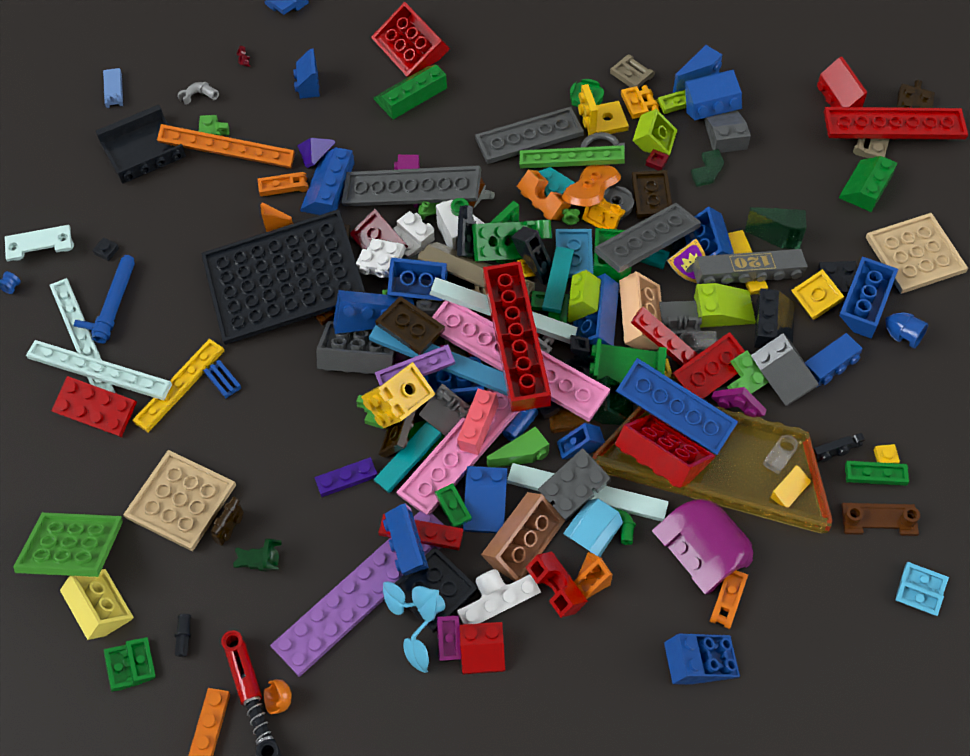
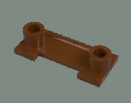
[841,503,920,536]

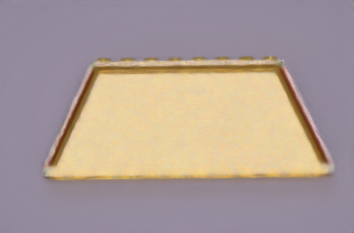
[592,407,832,533]

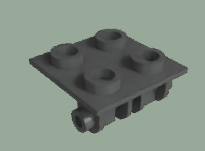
[659,301,702,334]
[418,384,470,437]

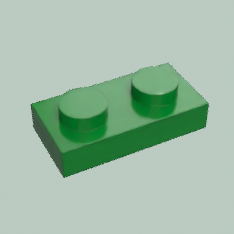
[435,483,472,527]

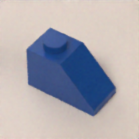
[557,423,605,459]

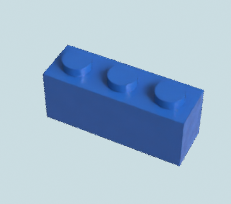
[805,333,863,388]

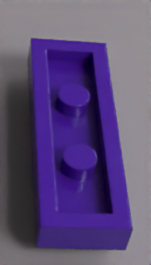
[314,457,377,497]

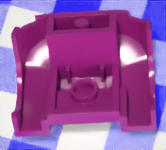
[652,499,753,594]

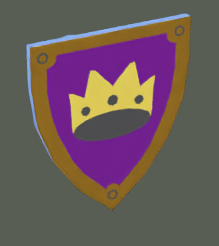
[667,238,706,283]

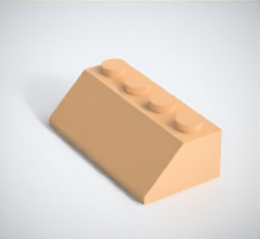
[619,272,662,350]

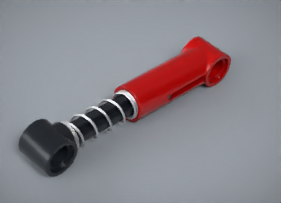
[221,630,282,756]

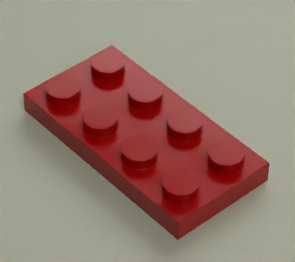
[671,332,745,399]
[51,376,137,438]

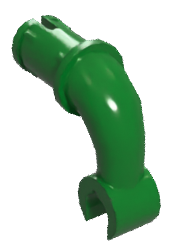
[615,509,636,545]

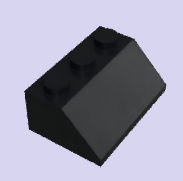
[754,288,794,348]

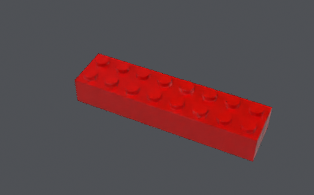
[483,261,551,412]

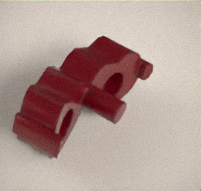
[237,45,250,67]

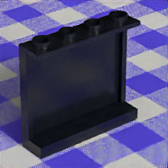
[95,104,186,184]

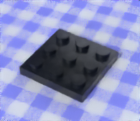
[394,547,478,633]

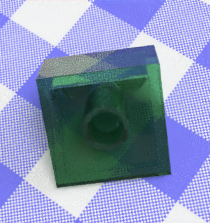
[592,376,633,425]

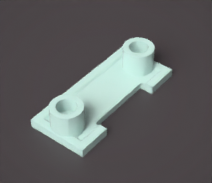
[5,225,74,262]

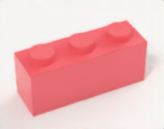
[457,388,499,455]

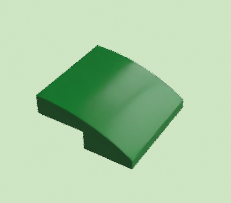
[104,637,156,692]

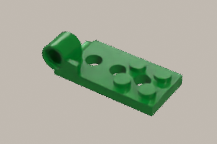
[472,220,552,262]

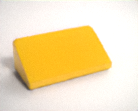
[770,465,811,510]

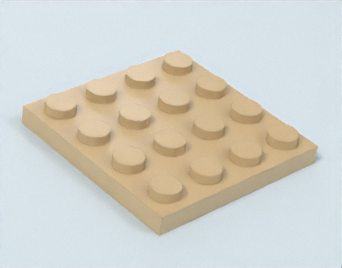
[866,213,968,294]
[123,450,236,552]

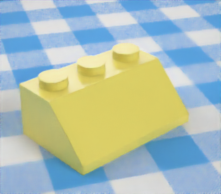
[60,569,134,640]

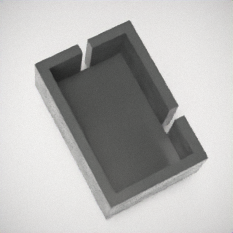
[538,448,611,522]

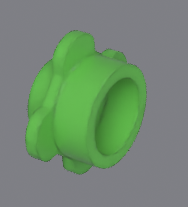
[562,208,580,225]

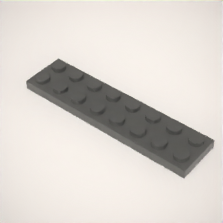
[342,166,482,207]

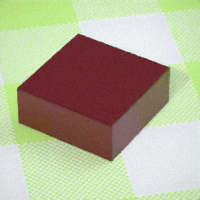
[645,149,669,171]

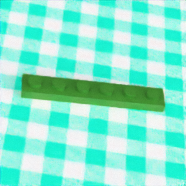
[519,145,625,169]

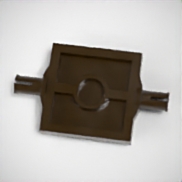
[896,79,935,108]

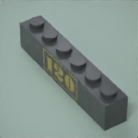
[692,249,808,284]

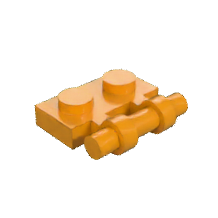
[621,85,659,119]

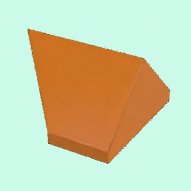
[260,202,293,232]
[574,552,613,599]

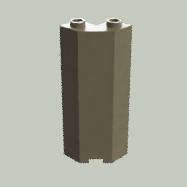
[418,242,535,300]

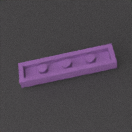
[375,345,456,386]

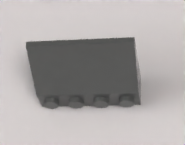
[316,321,395,374]

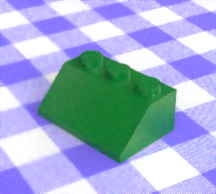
[839,156,897,212]

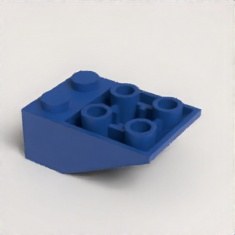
[664,634,740,685]

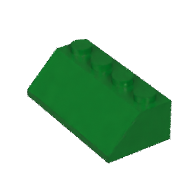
[373,65,447,119]

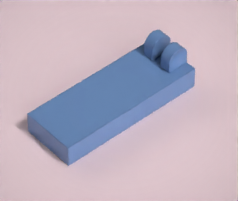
[103,68,123,108]

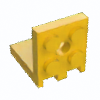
[578,84,629,136]
[361,362,435,428]

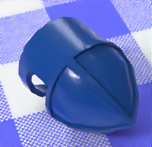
[885,313,928,348]

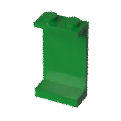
[589,339,667,385]

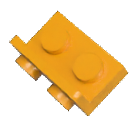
[582,198,626,229]

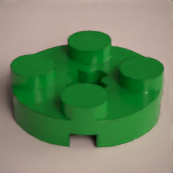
[570,79,604,107]

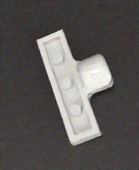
[457,569,541,624]

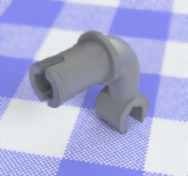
[178,82,219,105]

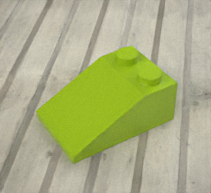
[694,283,756,328]

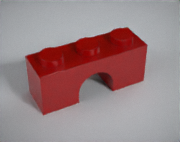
[525,552,588,618]

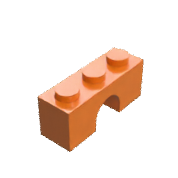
[517,169,571,221]

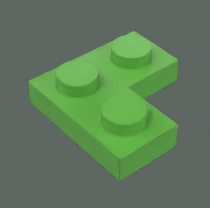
[727,350,768,394]

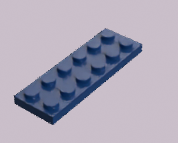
[616,358,738,455]

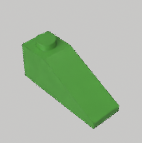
[487,426,549,468]

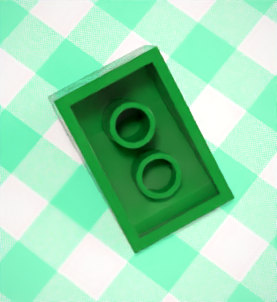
[593,228,632,283]

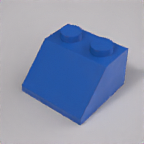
[293,48,320,99]

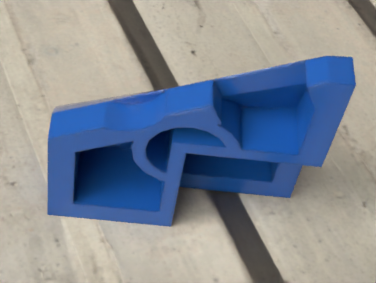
[264,0,309,15]

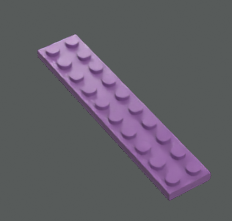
[270,511,444,677]

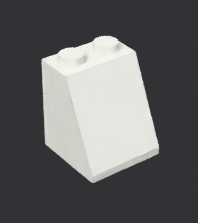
[436,200,484,250]

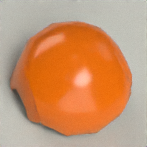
[264,679,292,715]

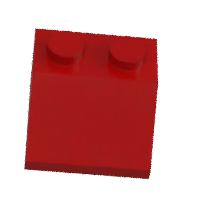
[459,622,505,674]

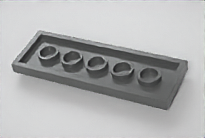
[475,107,584,164]
[595,203,701,273]

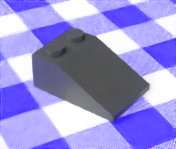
[703,110,751,154]
[751,333,819,406]

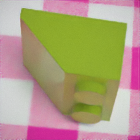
[633,109,677,156]
[567,270,601,323]

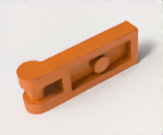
[258,172,309,197]
[709,570,748,629]

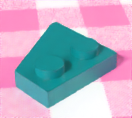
[538,167,575,197]

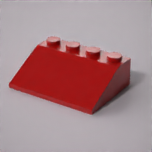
[371,2,450,77]
[615,414,716,488]

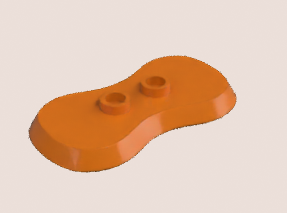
[562,165,621,207]

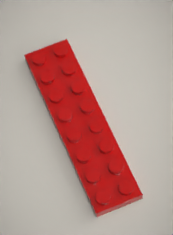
[824,107,968,139]

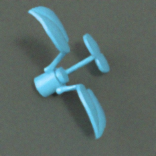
[383,581,445,673]

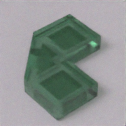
[691,149,724,187]

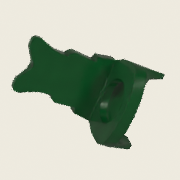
[233,538,282,572]

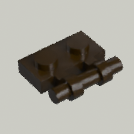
[211,497,244,546]

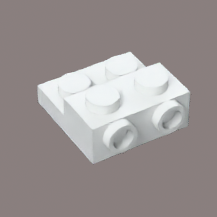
[393,211,435,258]
[356,238,406,278]

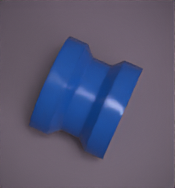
[0,271,21,294]

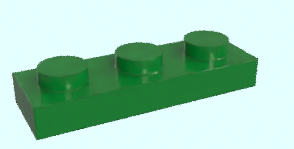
[845,461,909,486]

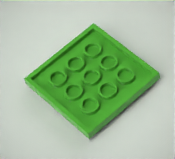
[13,512,123,577]

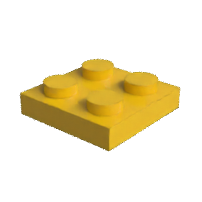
[791,269,845,320]

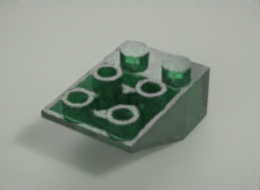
[745,207,807,249]

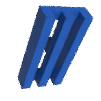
[204,360,241,399]

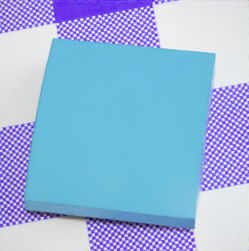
[895,562,949,616]

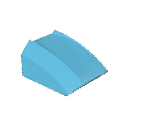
[563,498,623,557]

